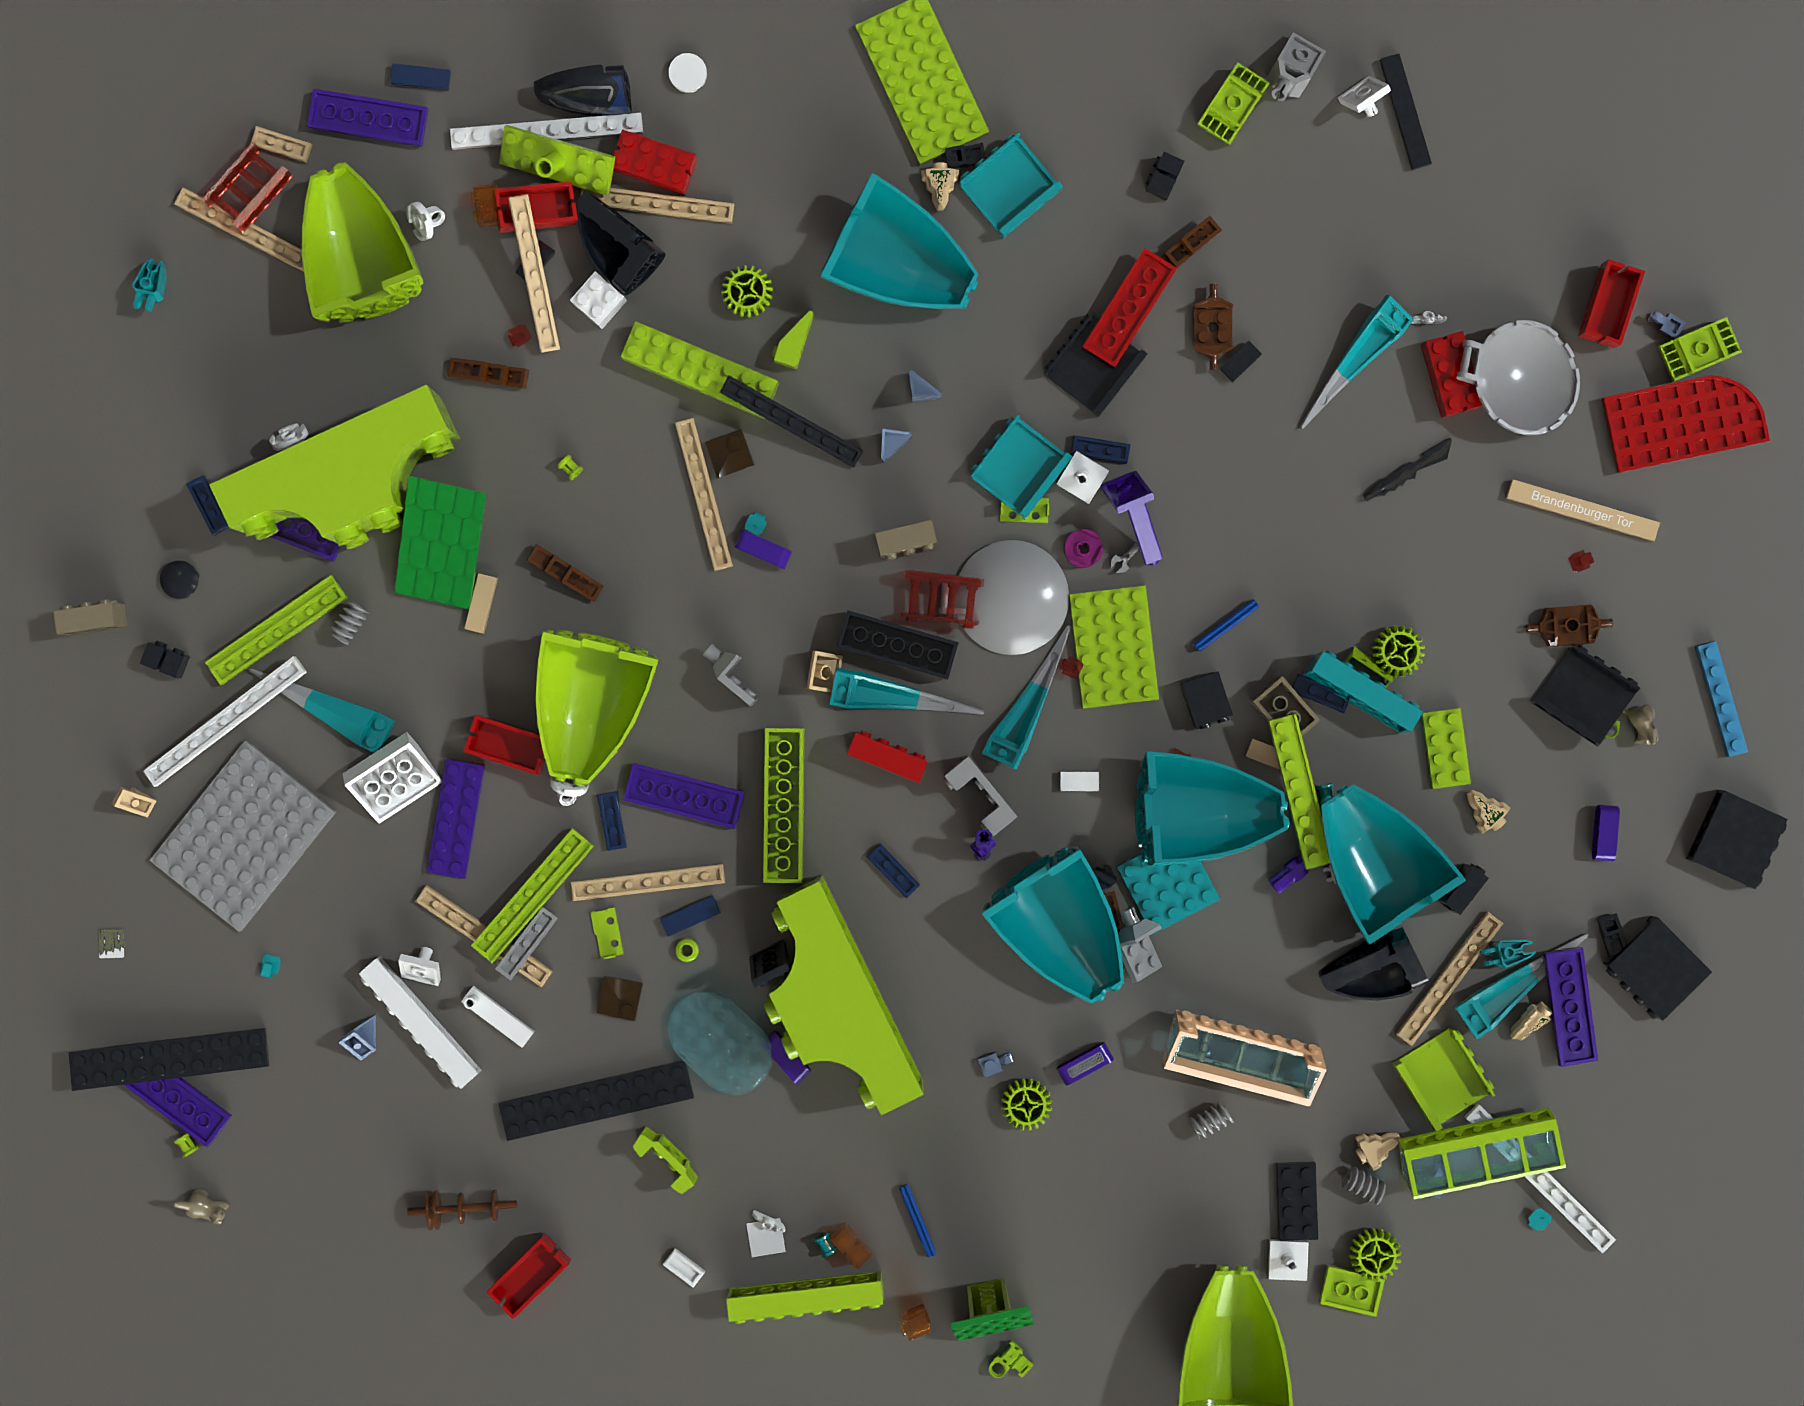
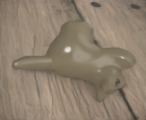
[1623,704,1659,746]
[173,1189,229,1225]

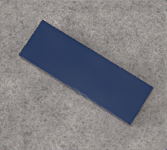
[390,64,451,90]
[1070,435,1131,464]
[186,476,229,536]
[1292,674,1350,713]
[597,791,627,851]
[867,843,920,899]
[660,896,721,937]

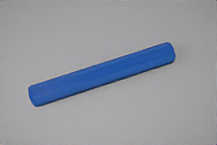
[1193,599,1259,651]
[899,1184,936,1258]

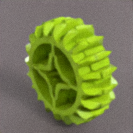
[721,265,773,318]
[1372,625,1425,677]
[1001,1078,1052,1131]
[1349,1228,1402,1281]

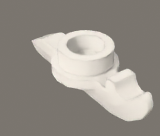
[1412,311,1447,324]
[752,1210,785,1232]

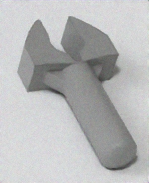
[1110,543,1140,573]

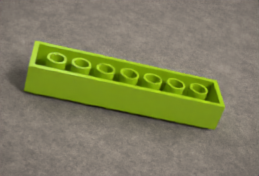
[621,321,779,419]
[763,728,805,883]
[726,1271,884,1324]

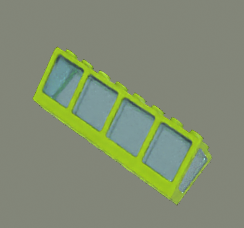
[1398,1107,1566,1199]

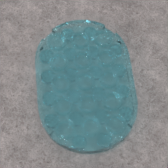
[668,991,772,1095]

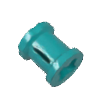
[1317,783,1334,805]
[813,1232,837,1258]

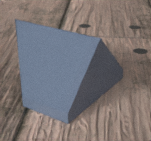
[909,370,942,402]
[881,428,912,463]
[338,1015,376,1061]

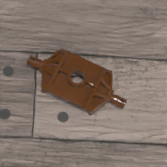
[1194,284,1233,370]
[1526,605,1613,646]

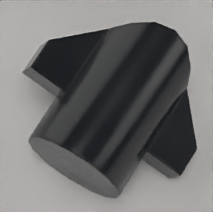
[1094,865,1117,890]

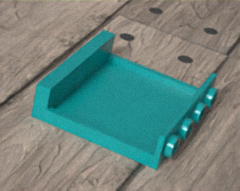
[959,133,1063,239]
[970,415,1073,520]

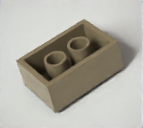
[875,520,937,561]
[53,599,128,635]
[1250,676,1320,736]

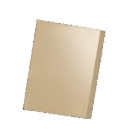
[806,651,843,693]

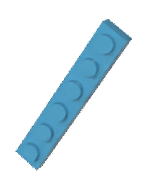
[1695,641,1748,757]

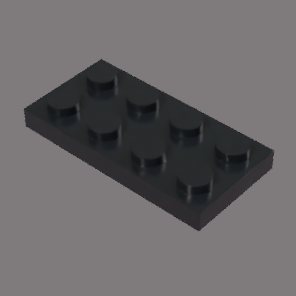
[749,939,790,988]
[1276,1162,1318,1241]

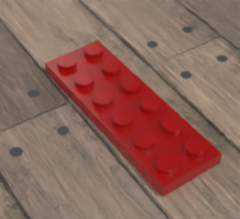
[1082,248,1177,368]

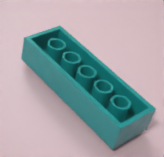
[1303,651,1423,734]

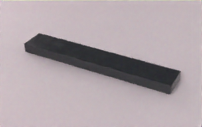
[1380,53,1432,170]

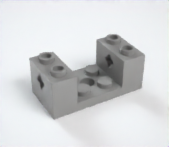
[943,756,1017,836]

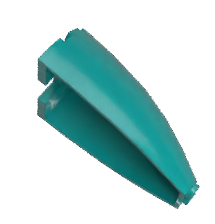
[819,173,979,309]
[1135,751,1289,866]
[1320,785,1466,945]
[982,846,1124,1004]

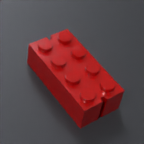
[613,129,697,196]
[492,181,578,233]
[1578,259,1645,348]
[1420,331,1483,418]
[463,715,545,775]
[847,730,928,783]
[486,1233,571,1320]

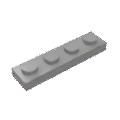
[495,907,558,981]

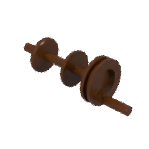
[407,1190,517,1230]

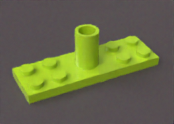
[499,125,615,195]

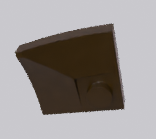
[705,429,755,478]
[597,976,643,1021]

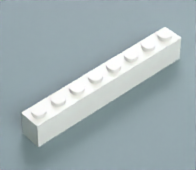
[359,956,482,1089]

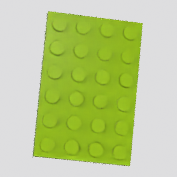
[1069,585,1159,709]

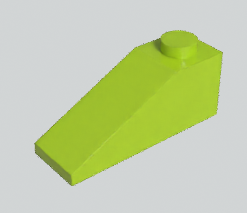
[772,311,814,370]

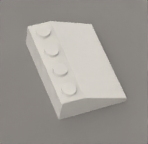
[343,732,442,823]

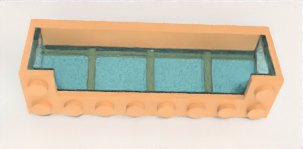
[1162,1009,1327,1106]

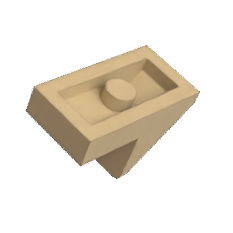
[111,787,156,818]

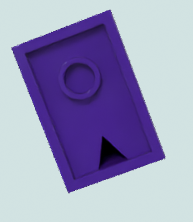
[1101,471,1163,565]

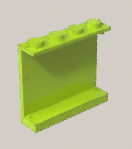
[1392,1027,1495,1131]

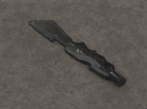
[1363,438,1452,501]

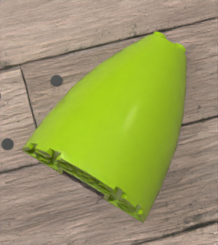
[302,162,424,323]
[536,630,658,786]
[1177,1266,1293,1406]

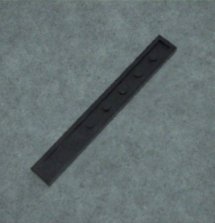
[719,375,863,468]

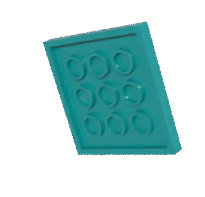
[1116,854,1220,935]

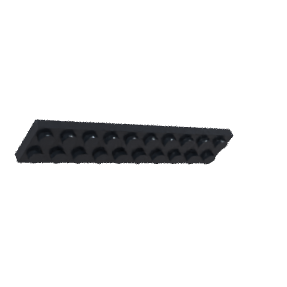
[69,1028,269,1091]
[499,1060,694,1141]

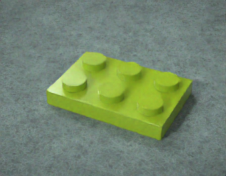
[1319,1265,1385,1317]

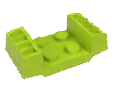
[1197,62,1270,146]
[1657,317,1742,382]
[633,1126,698,1194]

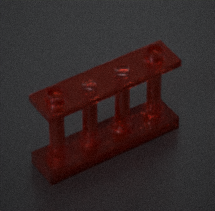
[202,142,293,234]
[901,570,984,629]

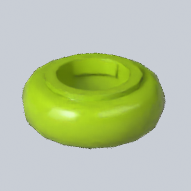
[675,938,699,962]

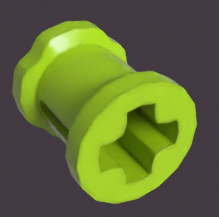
[557,455,583,480]
[174,1133,199,1158]

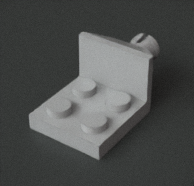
[1266,32,1326,101]
[703,644,757,706]
[1118,907,1163,983]

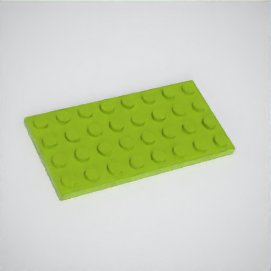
[855,0,989,166]

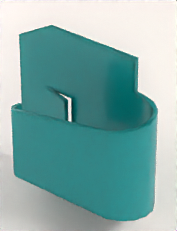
[745,512,767,536]
[259,954,281,978]
[1527,1208,1552,1231]

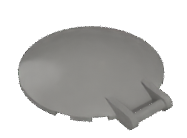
[1457,320,1580,435]
[938,540,1069,655]

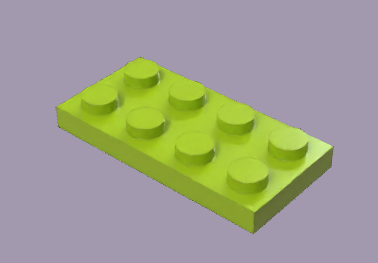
[1421,708,1471,789]

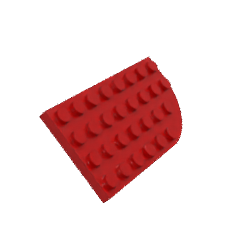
[1602,375,1770,473]

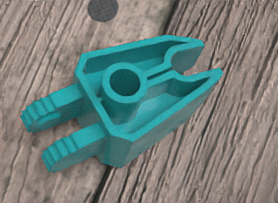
[132,258,167,312]
[1480,940,1536,969]

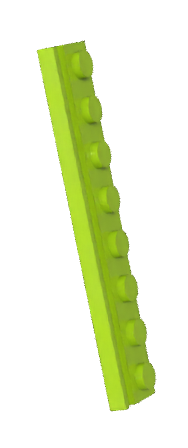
[205,575,348,685]
[1268,713,1330,870]
[471,828,594,964]

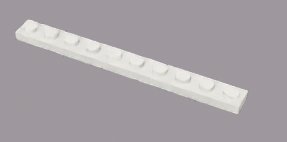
[450,113,643,150]
[144,656,307,786]
[1464,1103,1616,1253]

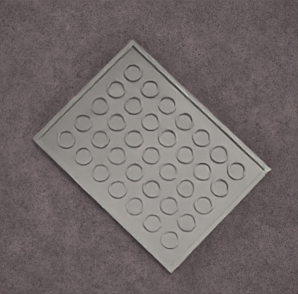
[150,741,336,932]

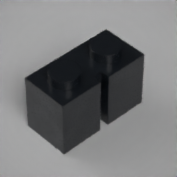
[1145,152,1185,200]
[140,640,190,678]

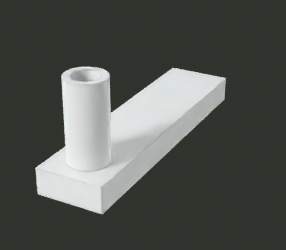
[461,986,535,1048]

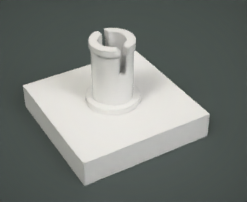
[1338,76,1391,117]
[1057,451,1109,504]
[399,947,441,986]
[1267,1239,1309,1281]

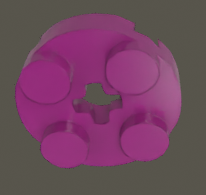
[1064,529,1103,568]

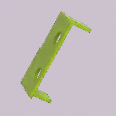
[1000,498,1049,523]
[1345,646,1393,689]
[590,907,624,959]

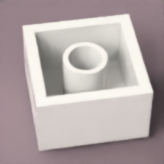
[570,271,627,329]

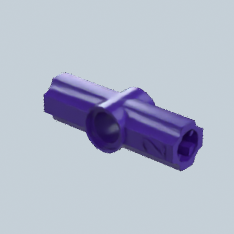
[970,829,996,861]
[1268,855,1310,894]

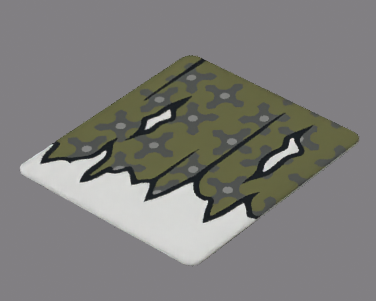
[99,929,124,958]

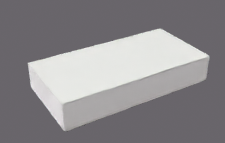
[1060,772,1099,791]
[663,1248,705,1288]

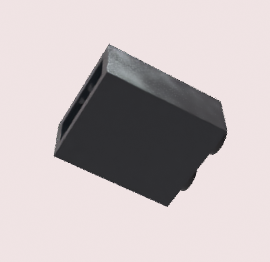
[1180,671,1233,730]
[1437,863,1489,915]

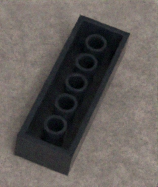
[837,610,959,680]

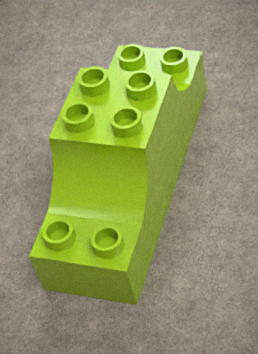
[209,384,460,549]
[764,875,924,1115]

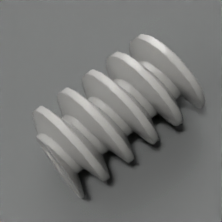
[330,601,369,645]
[1190,1102,1234,1140]
[1342,1166,1386,1205]

